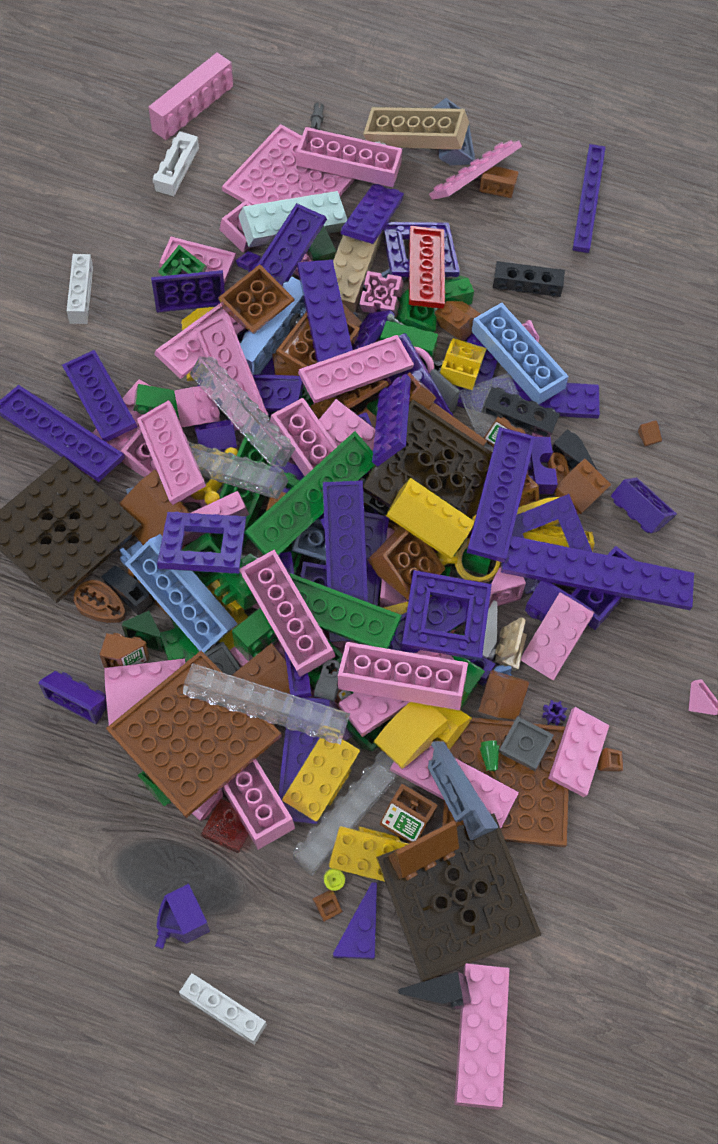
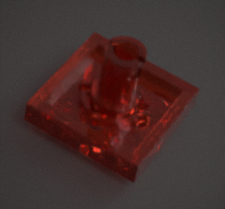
[201,799,249,854]

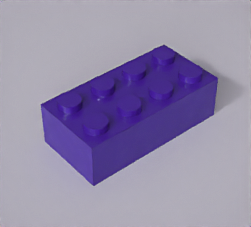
[571,546,635,630]

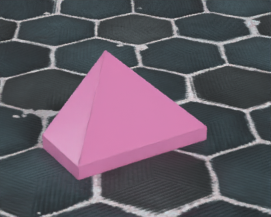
[689,679,718,715]

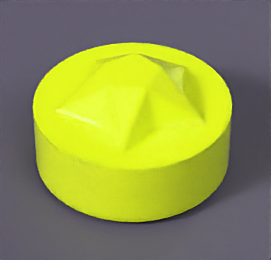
[323,868,345,891]

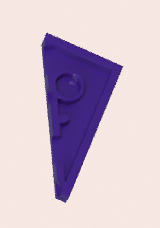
[333,882,377,960]

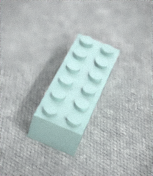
[238,191,347,247]

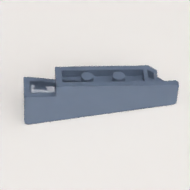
[428,741,498,840]

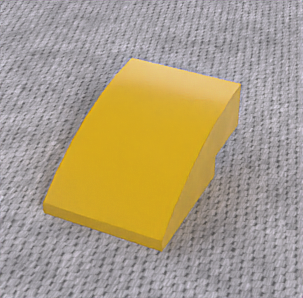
[440,338,487,390]
[374,702,448,769]

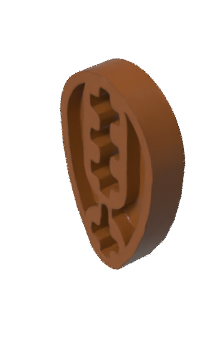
[74,580,126,623]

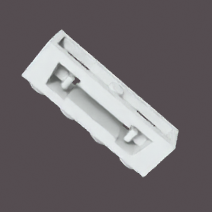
[153,131,199,196]
[67,254,93,324]
[179,973,266,1045]

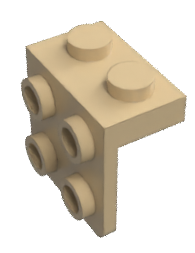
[495,617,527,671]

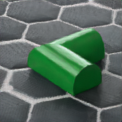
[158,245,207,276]

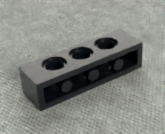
[493,261,565,297]
[482,387,560,437]

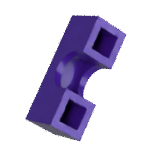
[527,437,558,494]

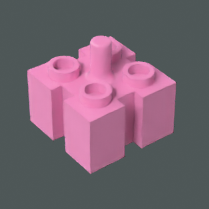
[360,271,404,317]

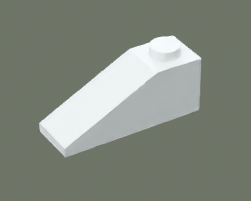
[482,600,497,660]

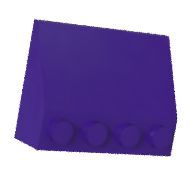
[151,270,225,313]

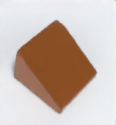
[638,420,662,446]
[598,748,623,771]
[312,890,343,921]

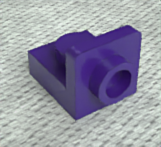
[235,251,261,272]

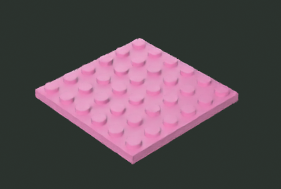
[222,124,355,205]

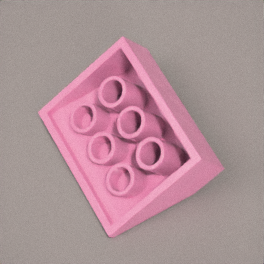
[104,659,185,725]

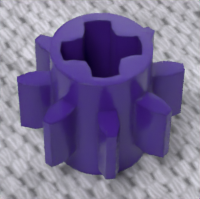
[542,700,567,726]

